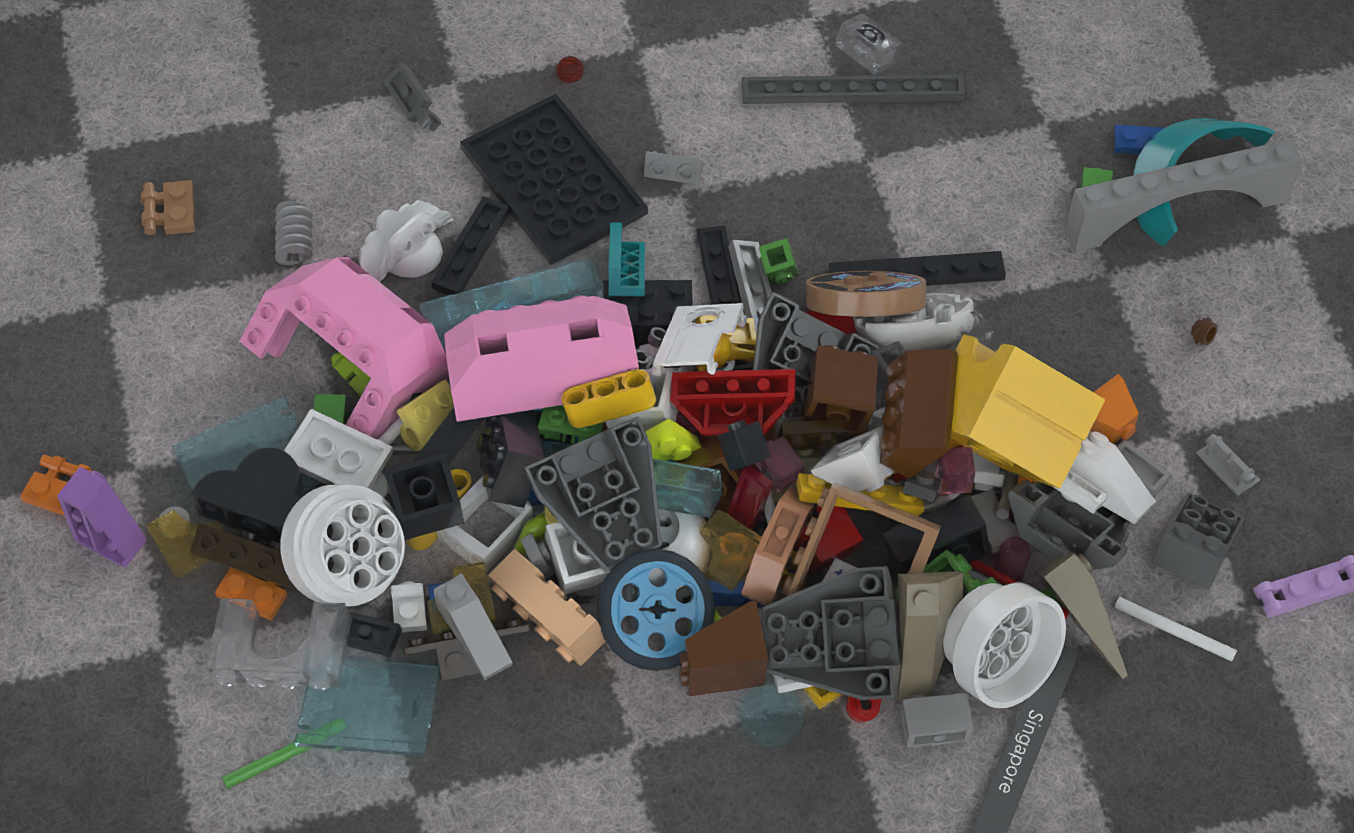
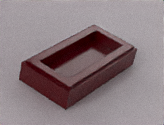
[727,465,773,531]

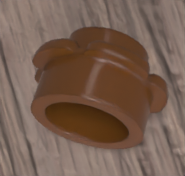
[1191,317,1218,345]

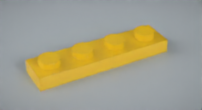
[796,473,925,516]

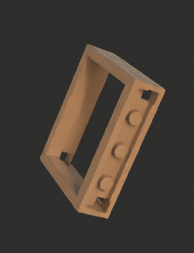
[782,482,941,605]

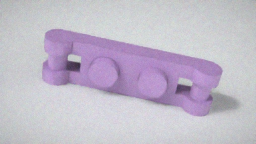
[1253,555,1354,618]

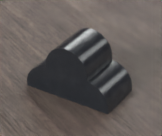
[191,448,305,542]

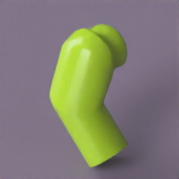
[514,513,549,555]

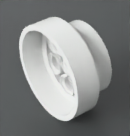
[280,484,405,606]
[943,583,1066,708]

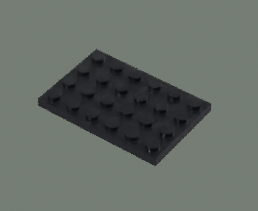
[460,94,648,265]

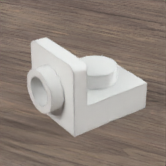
[391,581,427,633]

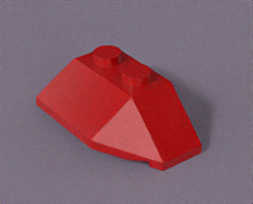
[670,369,796,436]

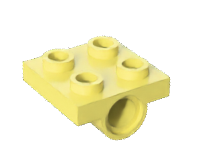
[396,379,477,451]

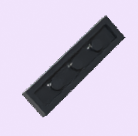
[431,196,510,299]

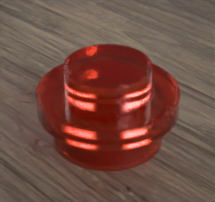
[556,56,584,83]

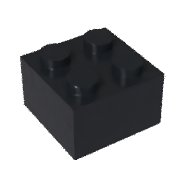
[384,453,465,541]

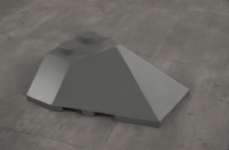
[1008,480,1130,570]

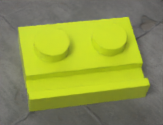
[645,419,701,467]

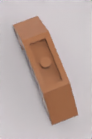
[741,487,817,606]

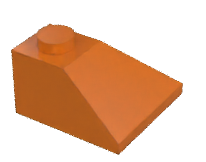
[1090,374,1139,444]

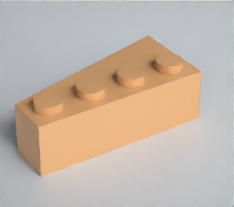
[488,549,606,666]

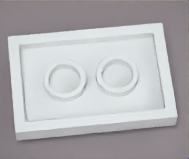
[284,409,393,489]

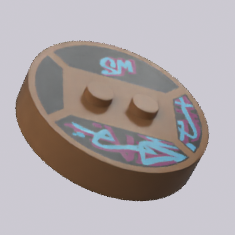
[806,271,926,317]

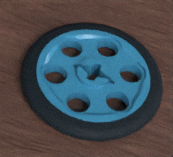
[597,549,715,671]

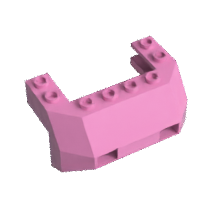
[239,257,449,440]
[444,295,639,422]

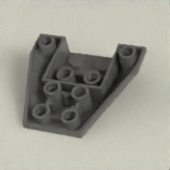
[752,292,880,418]
[524,416,662,572]
[762,566,901,700]

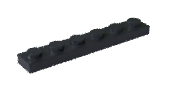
[828,251,1006,286]

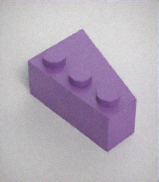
[57,467,147,568]

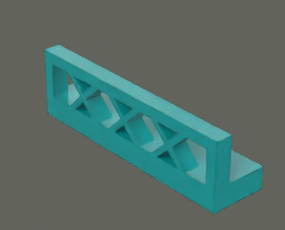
[609,223,645,296]

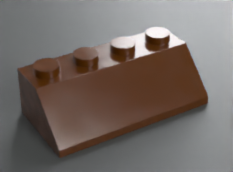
[880,349,957,479]

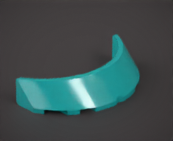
[1134,118,1275,247]

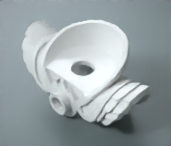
[358,200,453,282]

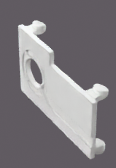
[652,303,747,377]

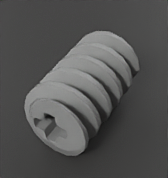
[275,201,313,266]

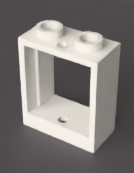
[437,475,533,574]

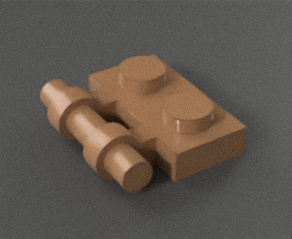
[141,180,195,235]

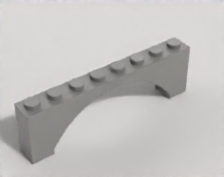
[1065,139,1302,252]

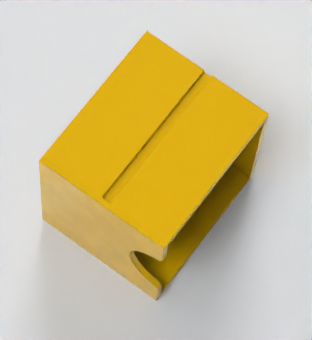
[951,334,1105,489]

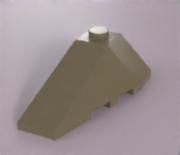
[1035,552,1128,679]
[897,571,963,701]

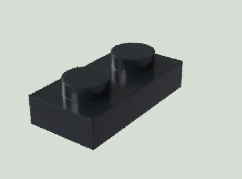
[330,610,402,658]

